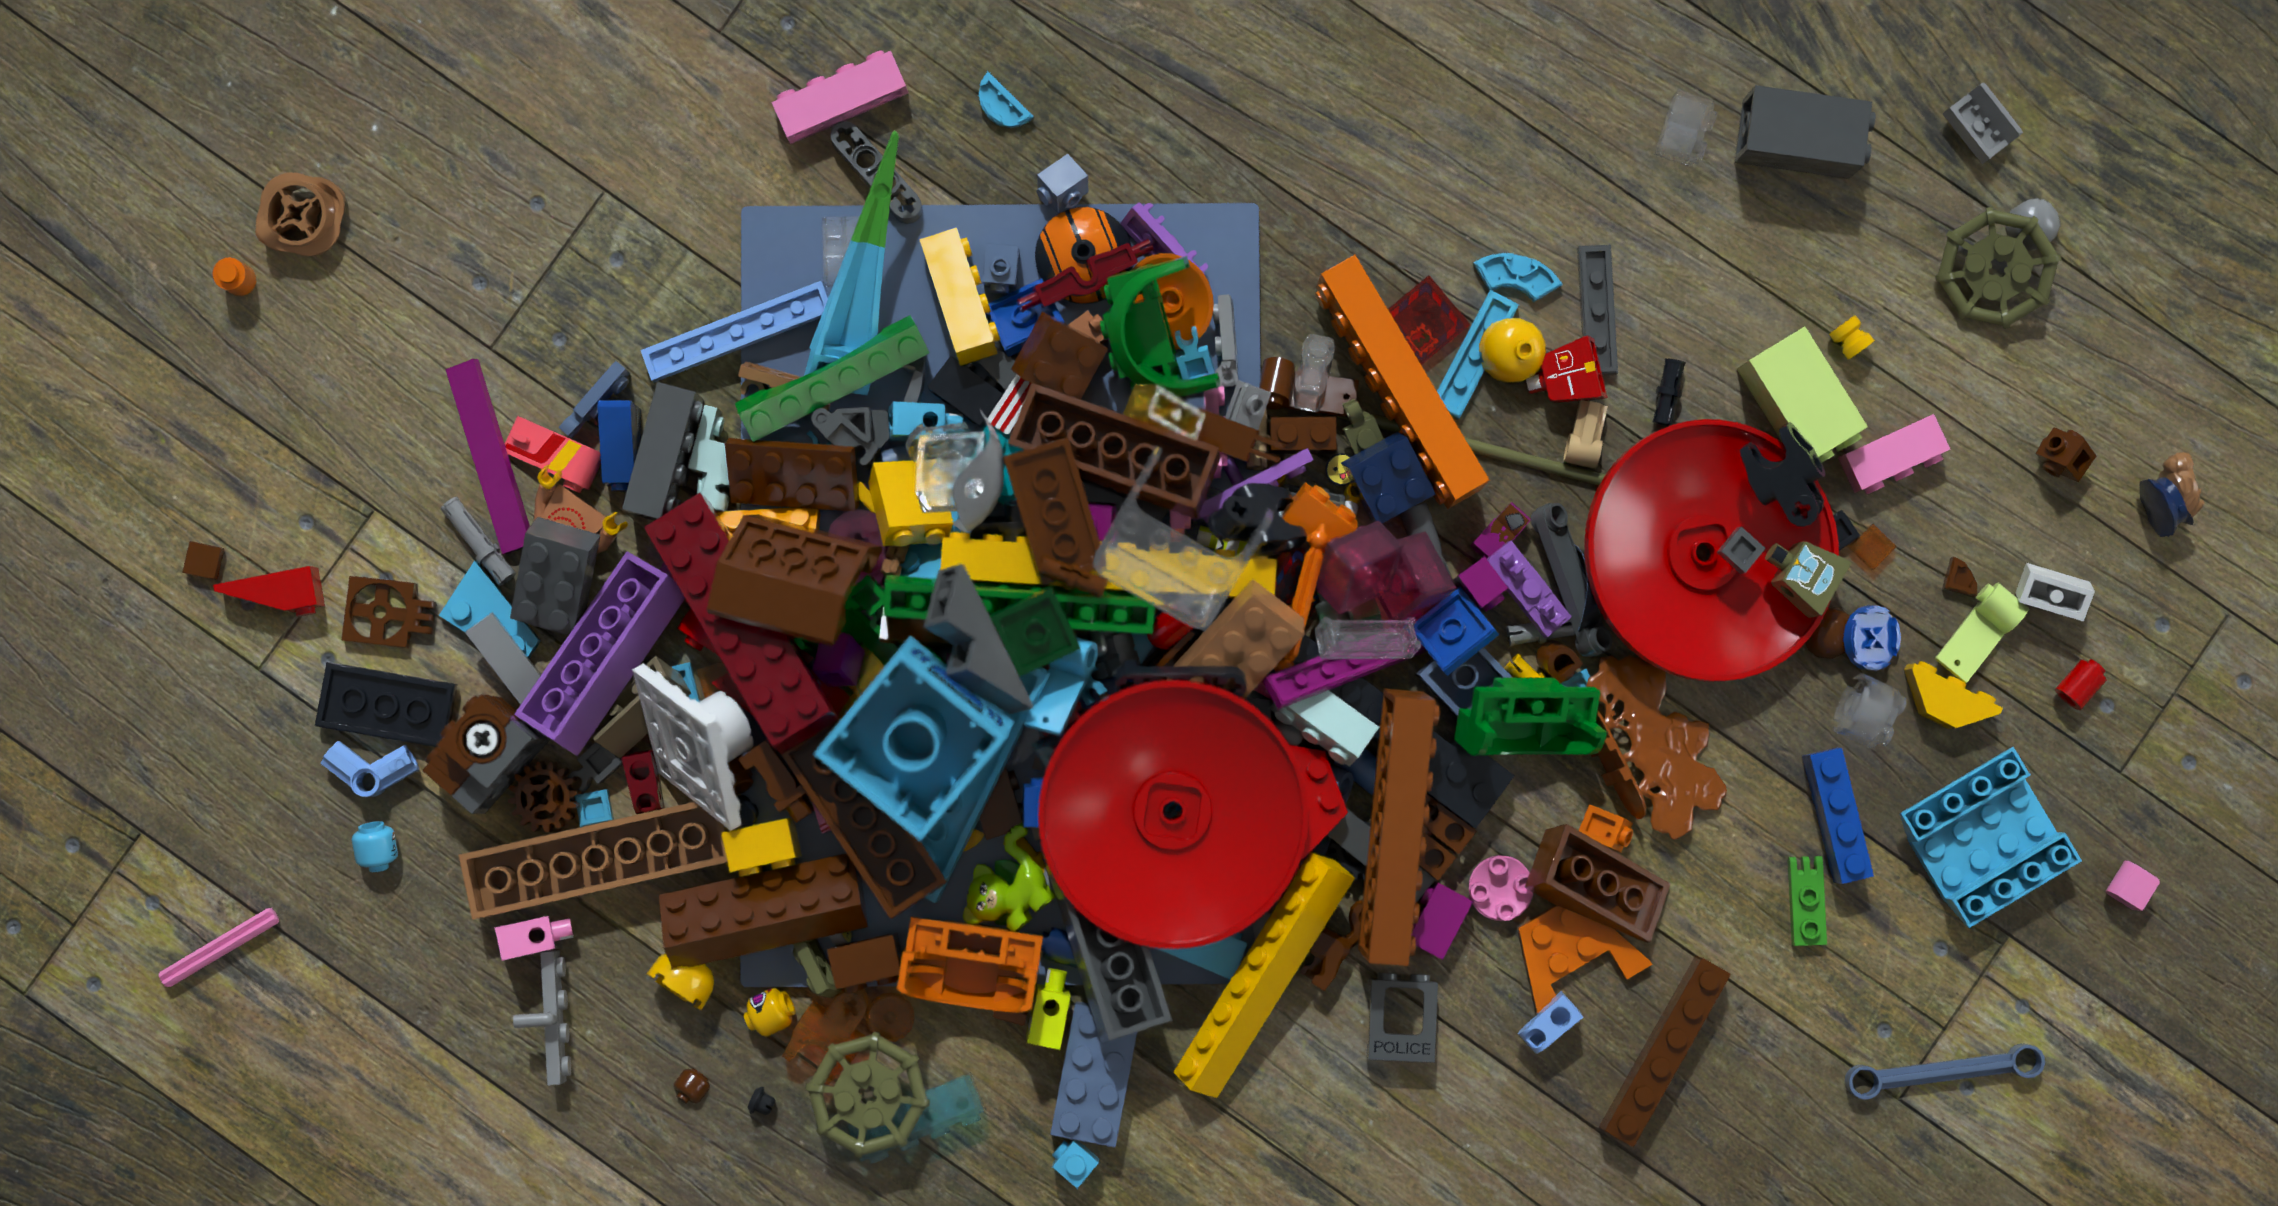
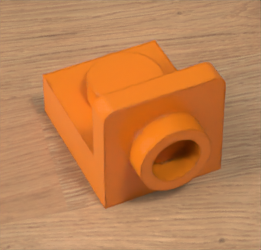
[1579,804,1633,853]

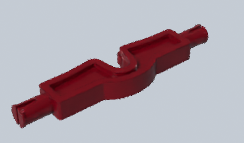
[1017,238,1154,313]

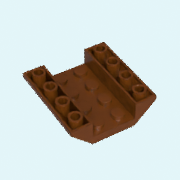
[707,514,882,647]

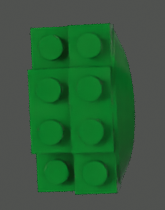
[1454,678,1607,755]

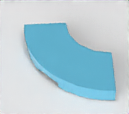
[1473,253,1563,302]

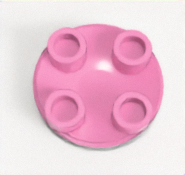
[1469,855,1533,921]

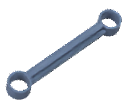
[1845,1043,2045,1099]

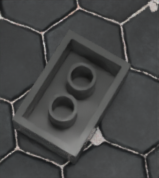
[510,517,601,636]

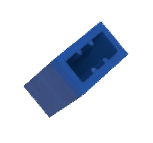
[598,400,641,492]

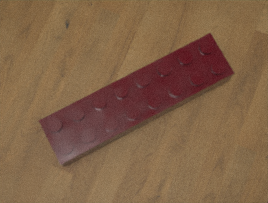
[644,492,839,754]

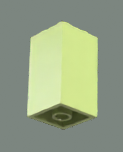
[1737,326,1868,463]

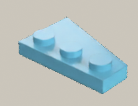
[439,561,541,659]

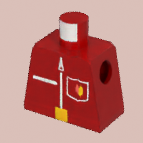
[1526,336,1608,403]

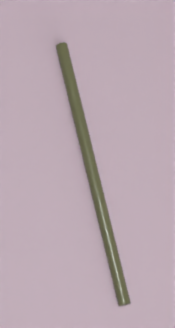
[1337,411,1606,486]

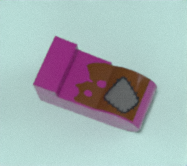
[1470,502,1531,559]

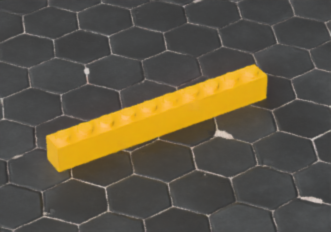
[940,532,1277,599]

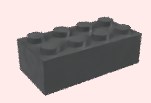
[622,382,704,521]

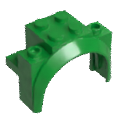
[1100,256,1221,407]

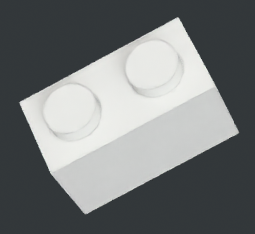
[2015,563,2095,622]

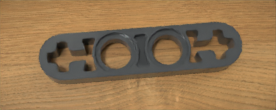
[830,121,922,224]

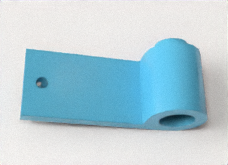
[1024,637,1098,736]

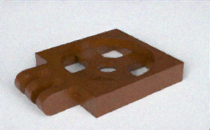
[341,576,436,648]

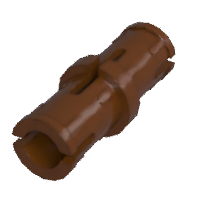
[1037,555,1108,599]

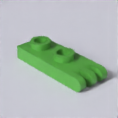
[1788,856,1827,946]

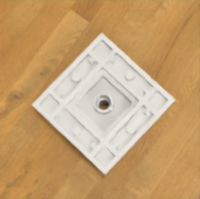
[632,663,753,831]

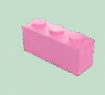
[1838,414,1950,494]

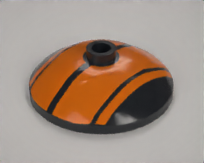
[1035,207,1131,304]

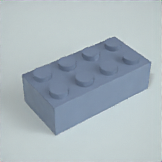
[1050,1001,1137,1147]

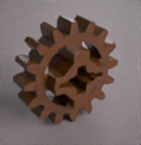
[508,761,581,833]

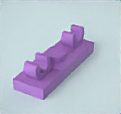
[1120,202,1208,275]
[1487,540,1572,638]

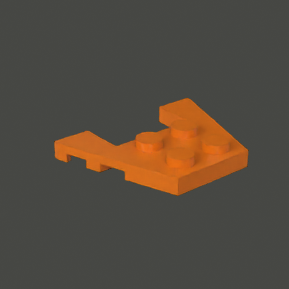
[1517,905,1652,1015]

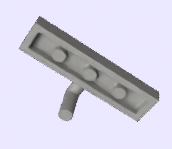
[513,950,571,1085]

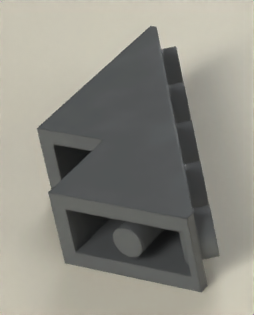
[924,564,1033,714]

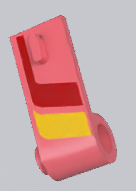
[505,416,601,493]

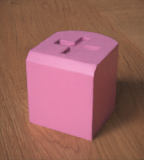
[2105,860,2160,911]

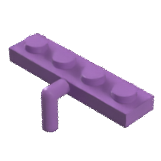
[1191,448,1314,523]

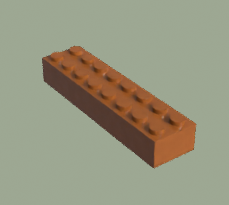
[1358,689,1439,966]

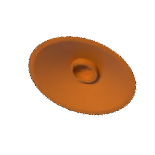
[1131,253,1214,350]

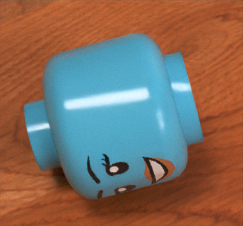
[352,821,398,872]

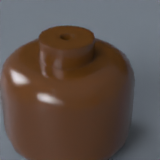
[674,1068,710,1104]

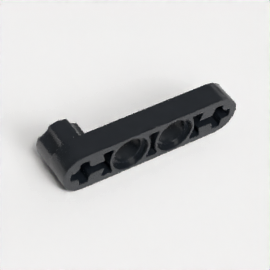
[1115,660,1247,697]

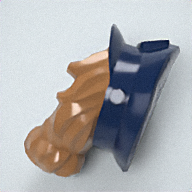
[2139,452,2204,537]

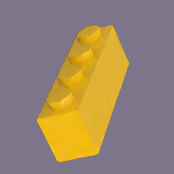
[919,227,1000,366]

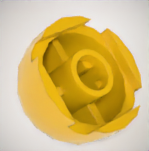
[1479,318,1546,382]
[647,953,714,1010]

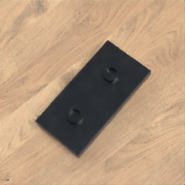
[315,662,458,747]

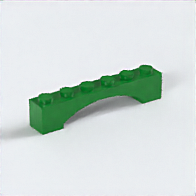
[735,315,930,442]

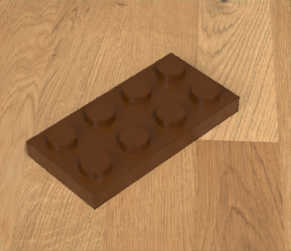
[1003,437,1107,586]
[725,438,859,512]

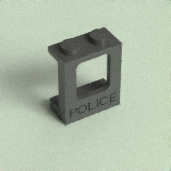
[1366,972,1438,1063]

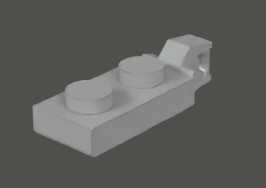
[1213,294,1239,388]

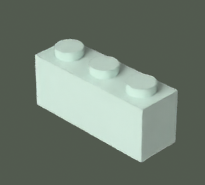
[1269,690,1379,766]

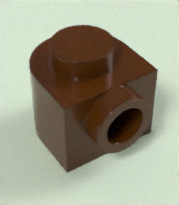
[1536,640,1583,683]

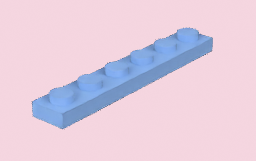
[641,281,829,382]

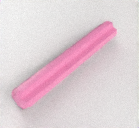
[159,908,279,987]

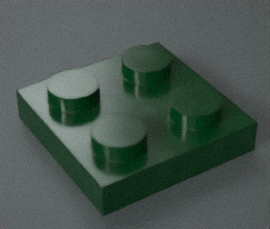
[990,586,1081,677]

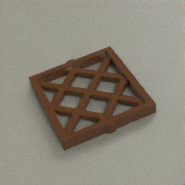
[1141,631,1195,667]

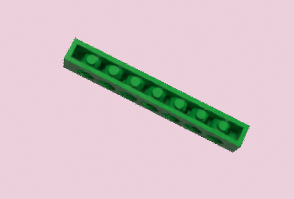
[883,575,1155,634]

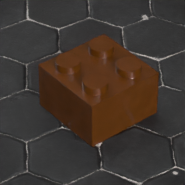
[1011,311,1108,399]
[827,932,902,994]

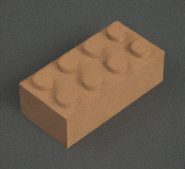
[1167,579,1304,699]

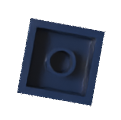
[1341,432,1436,526]

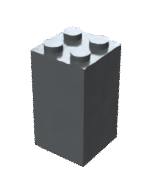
[1734,85,1876,179]

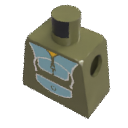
[1765,541,1852,618]

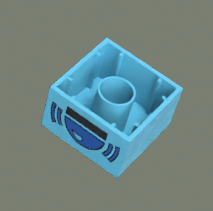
[814,636,1015,841]

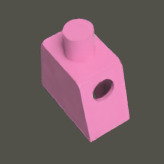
[495,916,574,960]

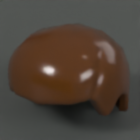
[1805,607,1850,659]

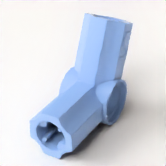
[321,741,420,797]

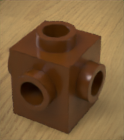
[2035,427,2097,482]

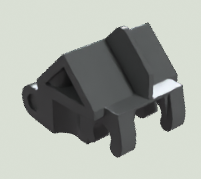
[812,407,890,470]

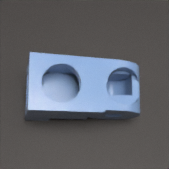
[1518,991,1583,1054]

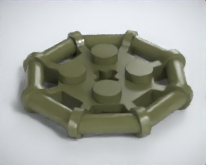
[1935,207,2062,329]
[805,1032,930,1158]

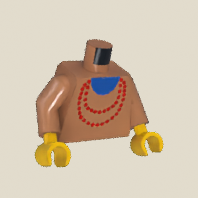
[534,465,628,554]

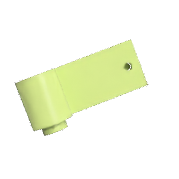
[1934,583,2029,683]

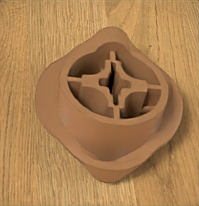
[255,173,346,256]

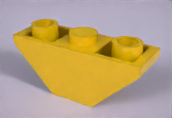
[1904,661,2003,729]

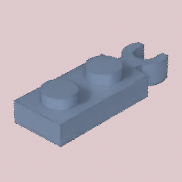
[559,361,631,438]

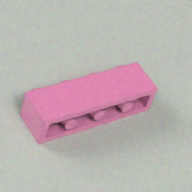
[772,51,908,144]

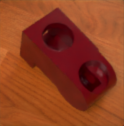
[621,749,663,815]

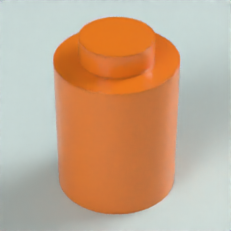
[213,257,256,296]

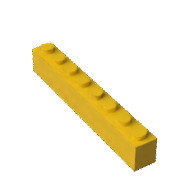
[1173,851,1355,1098]

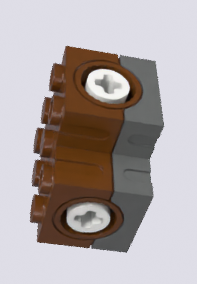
[422,694,550,814]

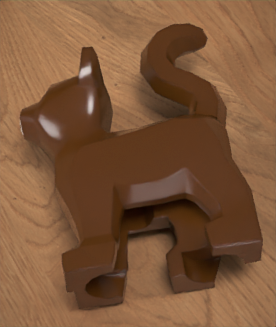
[1300,899,1363,991]

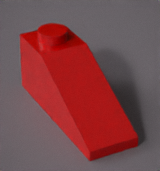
[213,566,325,617]

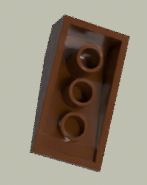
[1525,824,1670,943]

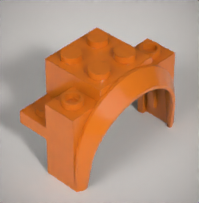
[897,916,1043,1013]

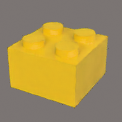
[721,818,802,877]

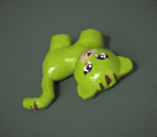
[962,823,1055,932]

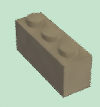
[592,656,691,758]

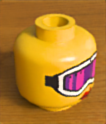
[744,988,795,1037]

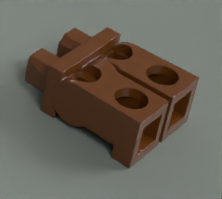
[738,740,815,823]
[1419,793,1477,881]

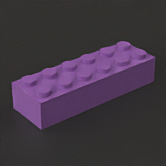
[514,551,685,756]

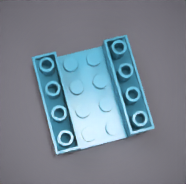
[1899,747,2082,928]

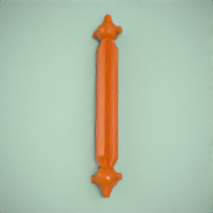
[1274,523,1330,672]

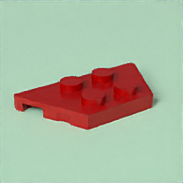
[1289,745,1348,861]

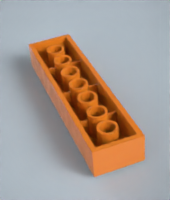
[1315,255,1489,509]

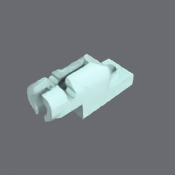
[688,405,730,512]

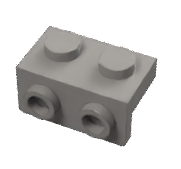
[1942,83,2023,164]
[1225,380,1271,430]

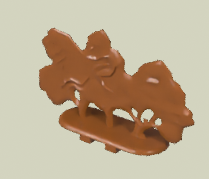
[1586,655,1727,840]

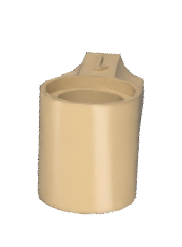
[1563,400,1608,469]

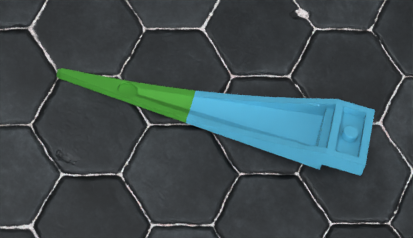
[804,131,899,395]

